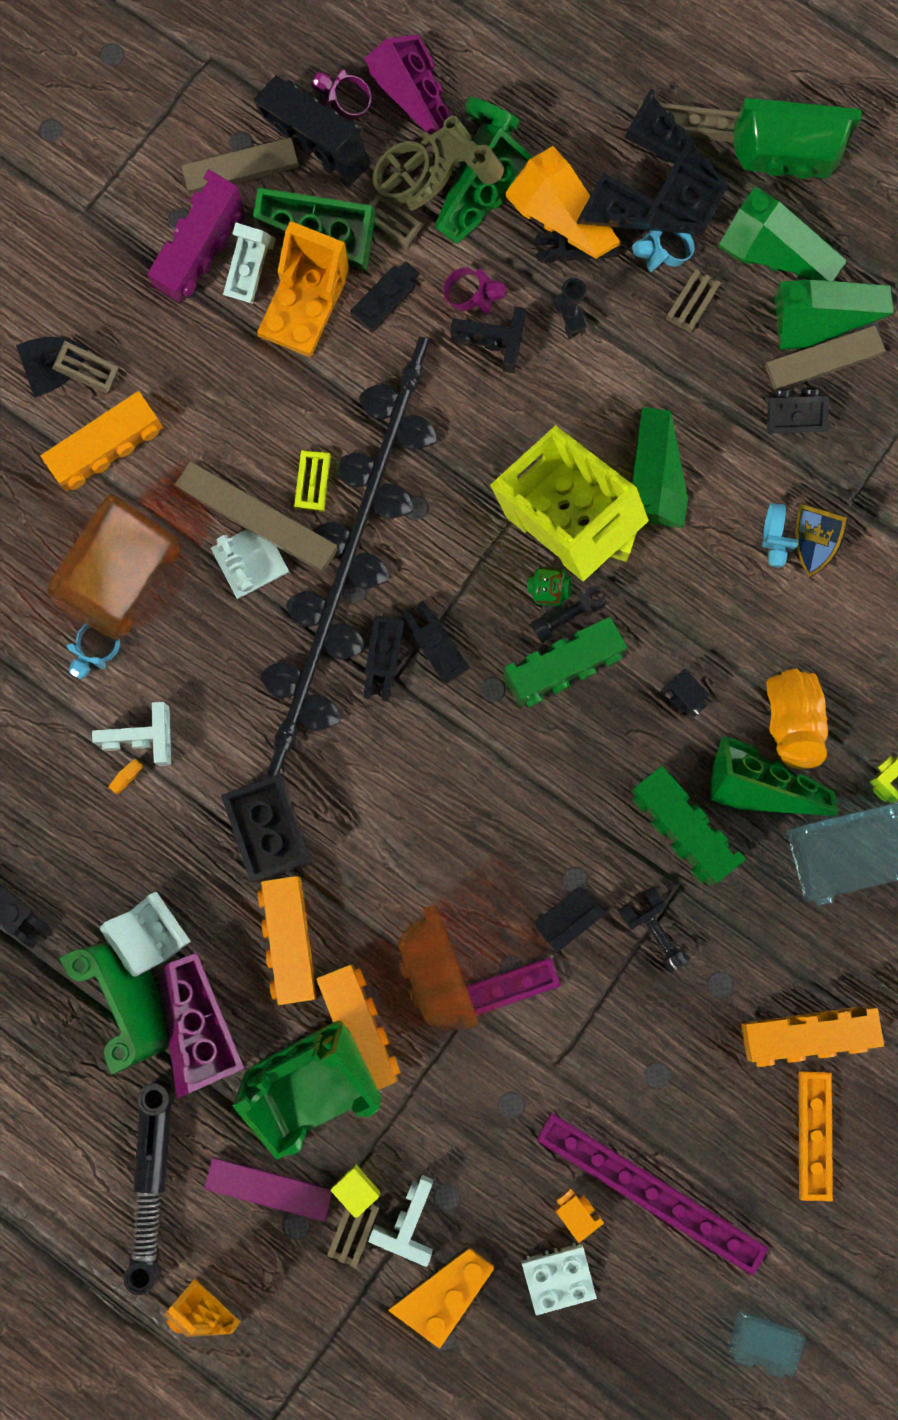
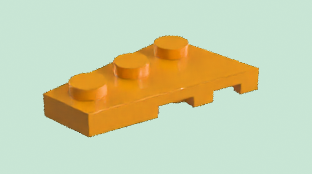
[388,1247,494,1349]

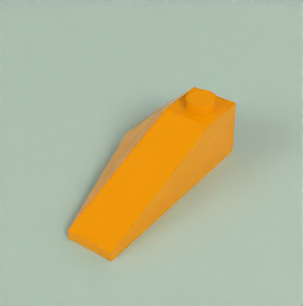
[506,146,620,259]
[164,1278,241,1337]

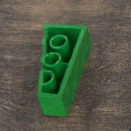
[503,617,627,709]

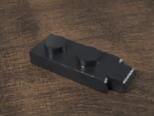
[350,261,420,333]

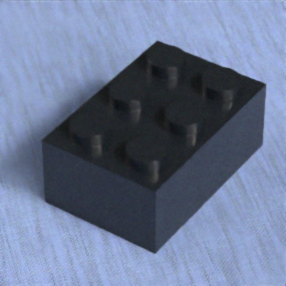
[221,774,313,884]

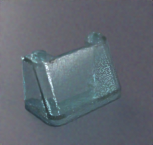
[786,803,898,906]

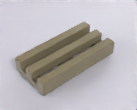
[369,193,424,250]
[666,269,721,333]
[52,340,119,394]
[327,1203,380,1268]

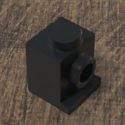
[659,669,710,717]

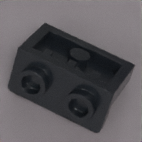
[765,388,829,434]

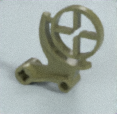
[373,115,504,211]

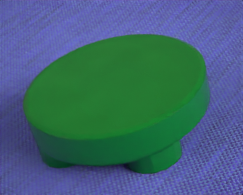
[464,96,520,136]

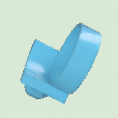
[632,230,694,273]
[762,503,798,568]
[66,620,120,680]

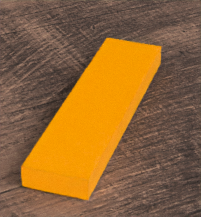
[798,1071,833,1201]

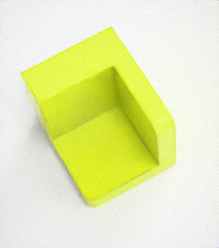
[330,1164,381,1218]

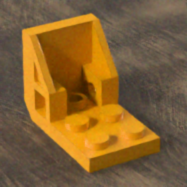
[257,221,349,358]

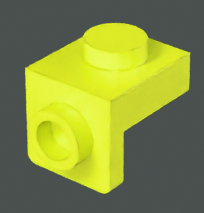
[870,755,898,803]

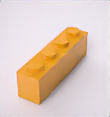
[40,391,163,492]
[257,876,318,1005]
[316,964,401,1090]

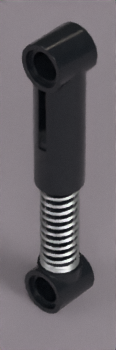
[123,1081,175,1295]

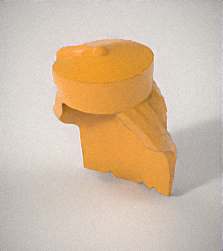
[766,668,828,769]

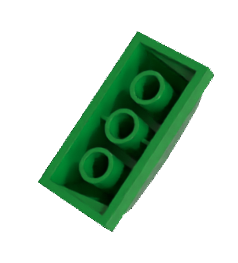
[733,98,861,179]

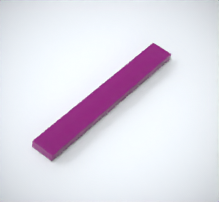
[536,1112,769,1276]

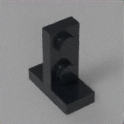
[451,306,526,374]

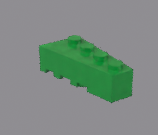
[253,188,376,271]
[631,766,746,886]

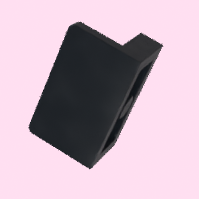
[534,887,605,953]

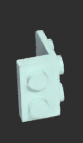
[100,892,191,977]

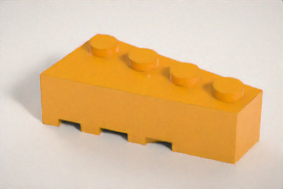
[741,1006,885,1067]

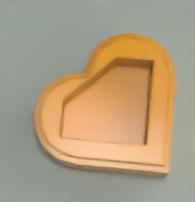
[108,758,143,794]

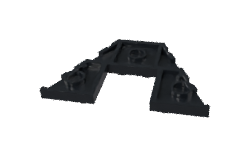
[576,89,729,235]

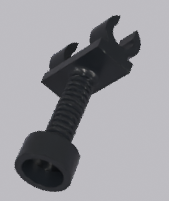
[554,278,587,339]
[530,586,607,643]
[618,887,690,973]

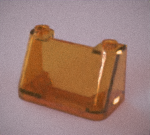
[47,494,181,642]

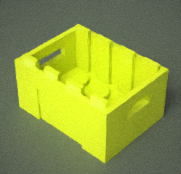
[490,425,649,582]

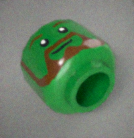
[527,566,572,607]

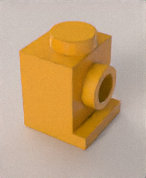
[554,1188,604,1243]

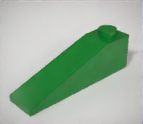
[434,123,533,244]
[718,187,847,281]
[774,280,893,350]
[631,407,688,529]
[709,736,838,816]

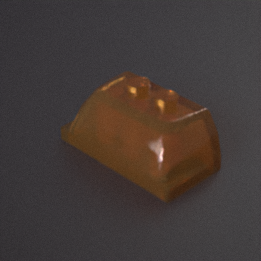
[398,904,480,1031]

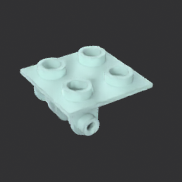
[211,529,289,599]
[521,1243,597,1315]

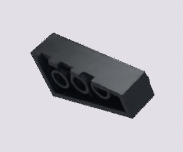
[253,75,371,188]

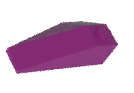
[364,34,451,135]

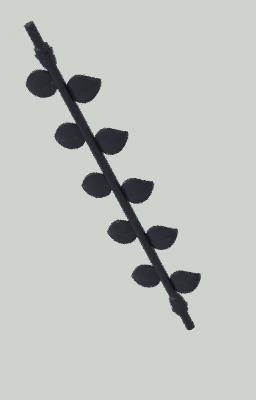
[261,337,437,777]

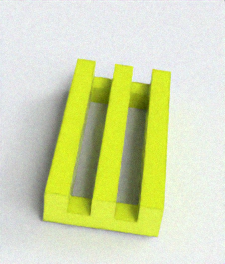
[294,450,331,512]

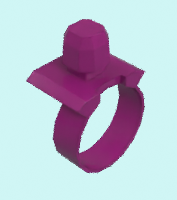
[311,69,372,119]
[443,267,506,315]

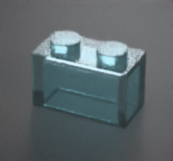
[727,1310,805,1378]

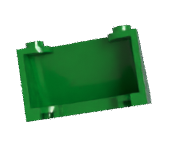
[59,941,170,1075]
[232,1021,381,1160]

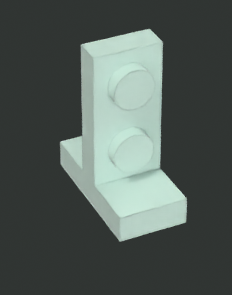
[223,223,276,304]
[92,702,172,766]
[368,1175,433,1267]

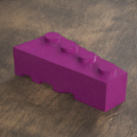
[147,169,245,303]
[158,952,244,1099]

